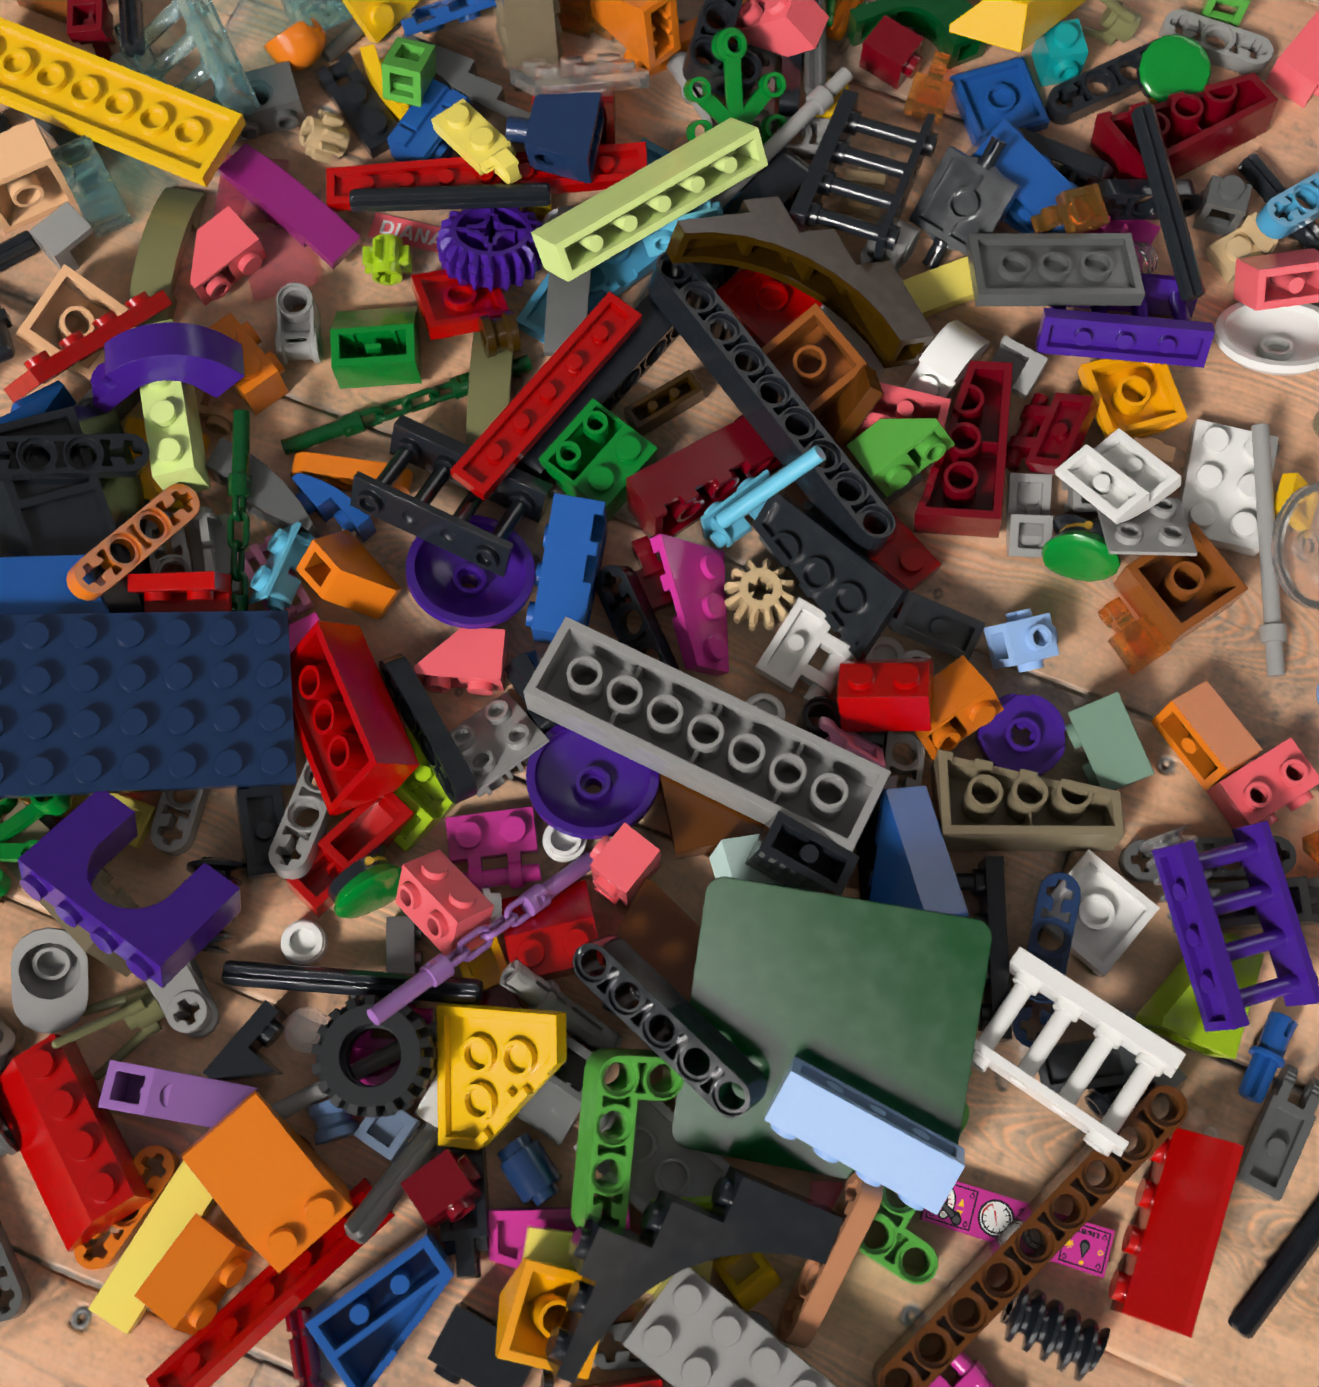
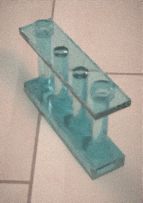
[113,0,260,116]

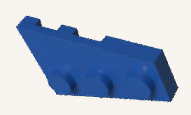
[401,0,497,37]

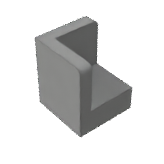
[29,201,93,271]
[992,335,1048,400]

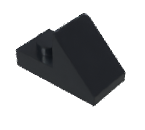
[203,1000,289,1081]

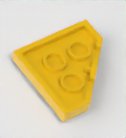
[437,1003,567,1150]

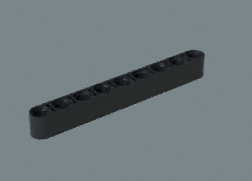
[649,252,896,558]

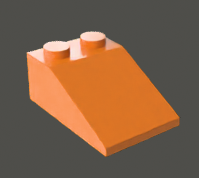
[181,1090,353,1273]

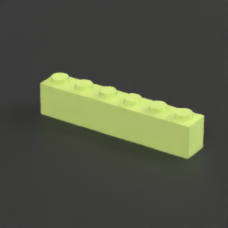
[531,118,768,282]

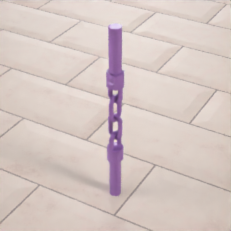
[367,852,593,1026]

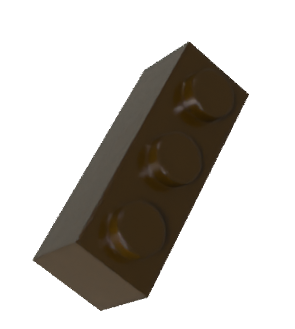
[624,370,703,436]

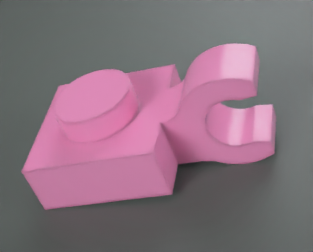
[818,716,886,768]

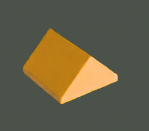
[495,1257,599,1380]

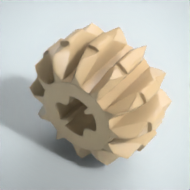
[724,558,796,632]

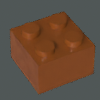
[761,303,869,421]
[1113,521,1248,650]

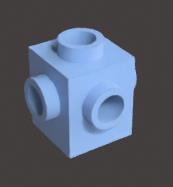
[984,608,1059,673]

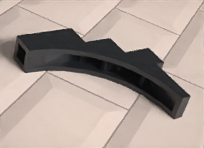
[546,1165,844,1384]

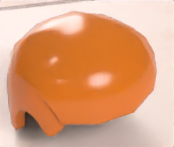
[264,18,327,72]

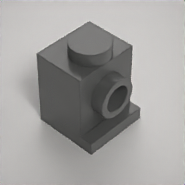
[1192,175,1252,236]

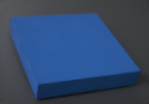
[948,56,1050,145]

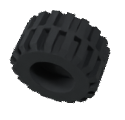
[311,995,437,1118]

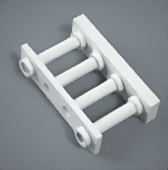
[971,947,1186,1157]

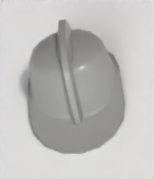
[11,927,89,1034]

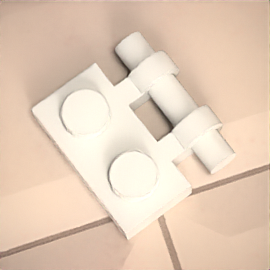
[754,597,854,703]

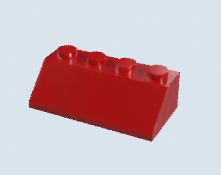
[290,621,420,815]
[0,1033,153,1252]
[1108,1128,1244,1338]

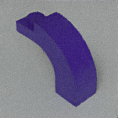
[90,322,245,413]

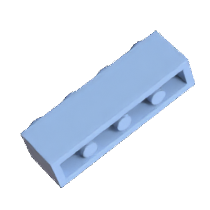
[764,1056,965,1215]

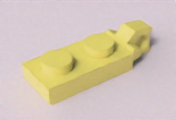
[431,99,522,185]

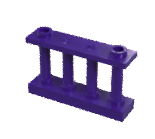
[1036,273,1215,368]
[1151,820,1319,1032]

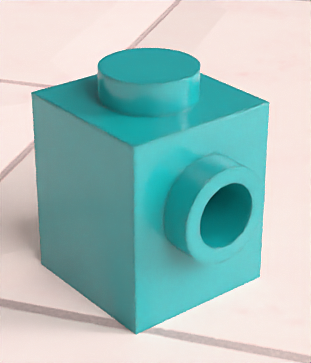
[1031,18,1089,87]

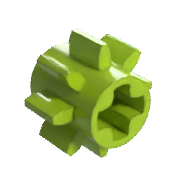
[362,234,412,285]

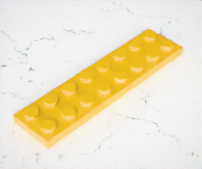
[0,17,246,188]

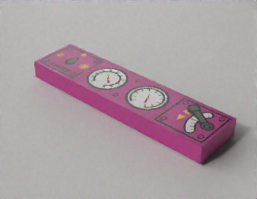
[919,1181,1115,1278]

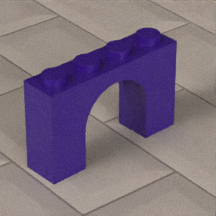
[17,790,241,988]

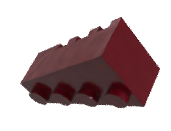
[1090,73,1279,179]
[914,361,1013,538]
[626,414,783,540]

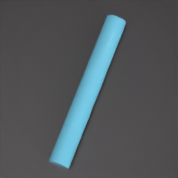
[716,445,826,529]

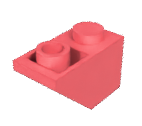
[734,0,829,57]
[190,206,268,306]
[414,628,509,696]

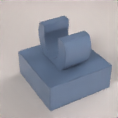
[354,1110,421,1162]

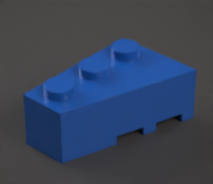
[966,118,1090,233]
[526,493,608,644]
[305,1226,455,1387]

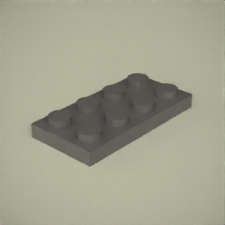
[966,233,1145,306]

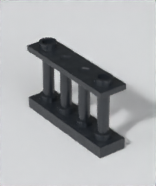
[790,89,939,263]
[350,414,553,577]
[955,856,1012,1042]

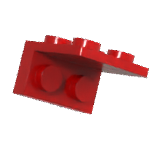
[127,571,232,612]

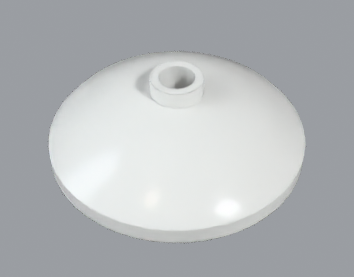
[1214,302,1319,376]

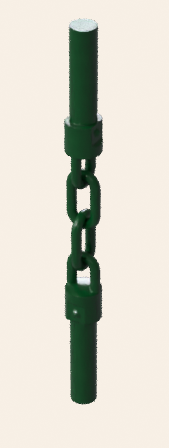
[280,355,533,455]
[227,409,252,611]

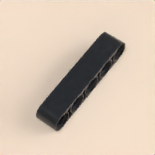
[573,934,767,1119]

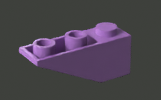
[98,1060,259,1128]

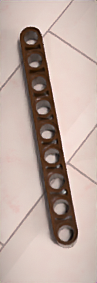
[873,1084,1188,1387]

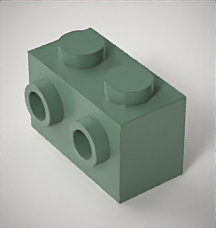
[1065,692,1155,791]

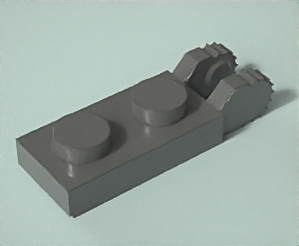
[1235,1064,1319,1201]

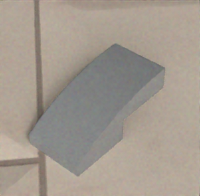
[1006,473,1053,558]

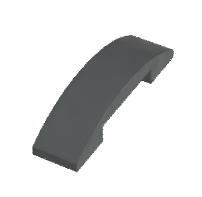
[544,206,592,356]

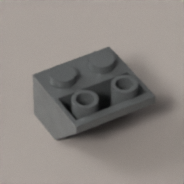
[516,1035,611,1146]

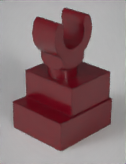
[67,0,117,61]

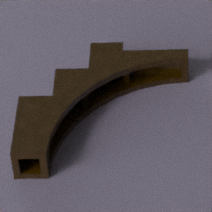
[666,196,935,369]

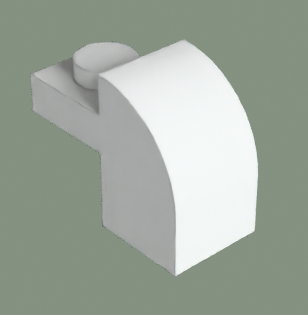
[904,320,990,398]

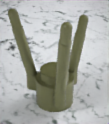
[1060,0,1142,46]
[51,986,166,1080]

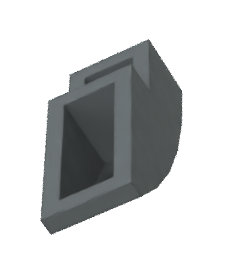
[205,437,320,538]

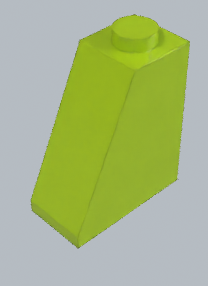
[1135,933,1264,1059]

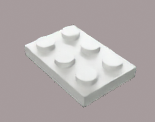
[1179,419,1279,556]

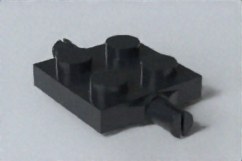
[908,136,1021,269]

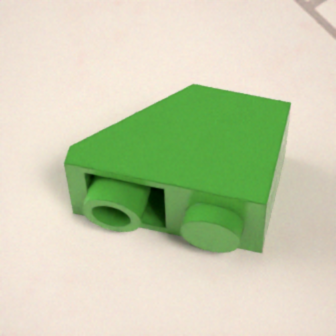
[847,418,955,497]

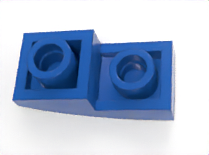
[291,473,377,542]

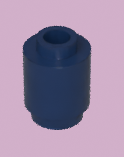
[497,1133,563,1207]

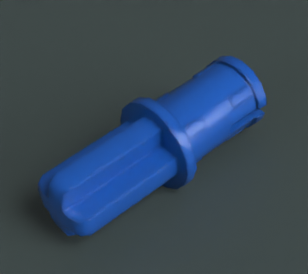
[1239,1011,1298,1103]

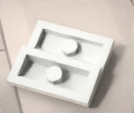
[1055,428,1181,524]

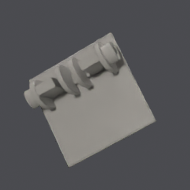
[1092,497,1197,556]
[449,691,550,798]

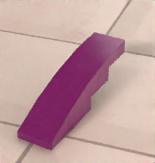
[218,143,361,269]

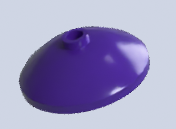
[406,515,535,629]
[526,724,659,839]

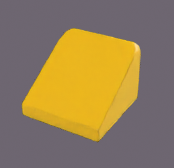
[712,1252,782,1311]

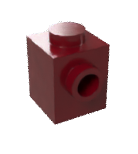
[859,15,924,89]
[400,1148,483,1228]

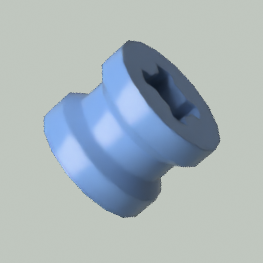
[307,1099,360,1145]

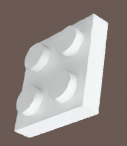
[1031,849,1160,977]

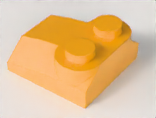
[1077,359,1188,439]

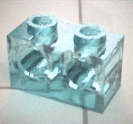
[51,135,134,239]

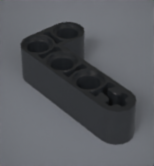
[682,0,762,100]

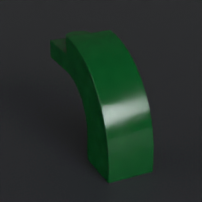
[846,0,987,69]

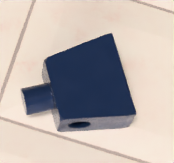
[506,92,605,184]

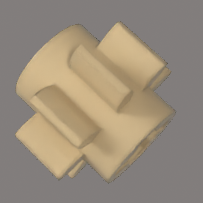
[299,109,349,164]

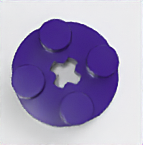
[975,693,1066,776]

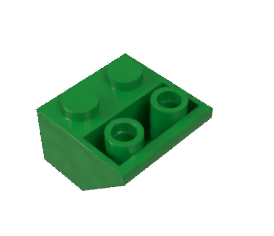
[330,306,422,389]
[539,398,658,524]

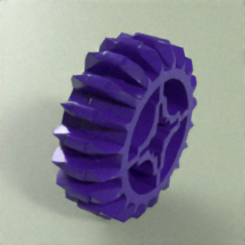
[437,207,543,293]

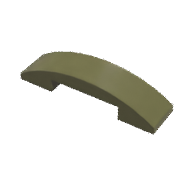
[128,187,207,326]
[465,331,515,446]

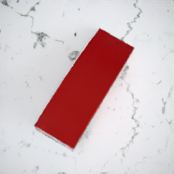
[285,792,414,918]

